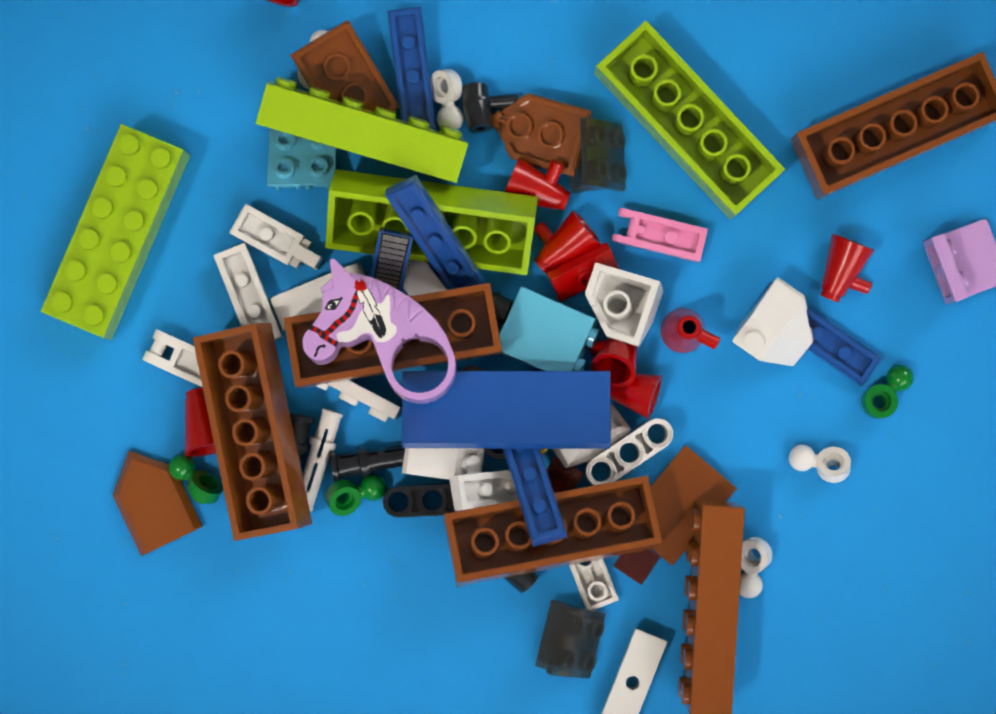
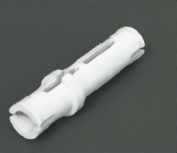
[302,408,343,512]

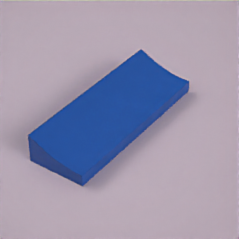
[402,371,611,449]

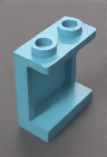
[499,286,600,371]

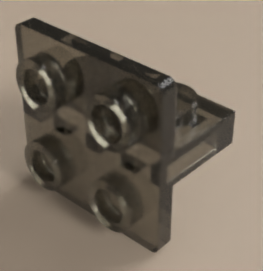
[569,117,627,193]
[535,600,606,679]

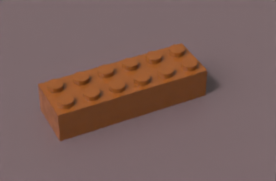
[790,52,996,200]
[284,283,502,388]
[193,323,312,541]
[443,475,662,587]
[678,500,745,714]

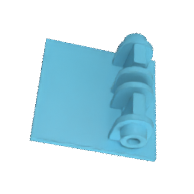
[267,129,336,190]

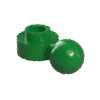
[861,365,914,419]
[168,454,223,504]
[325,474,387,516]

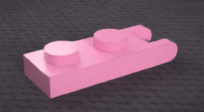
[611,208,708,263]

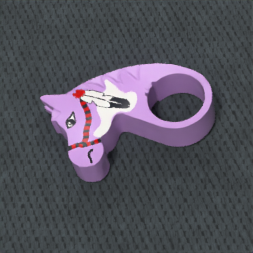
[302,259,456,404]

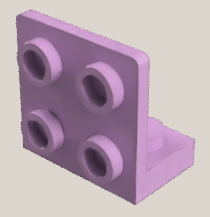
[922,219,996,305]

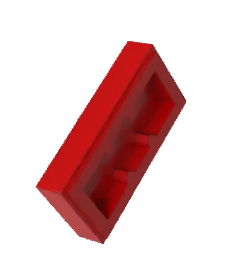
[546,242,619,302]

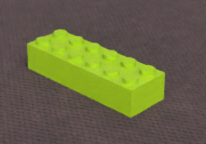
[594,20,785,220]
[255,76,468,183]
[40,124,190,340]
[325,169,538,275]

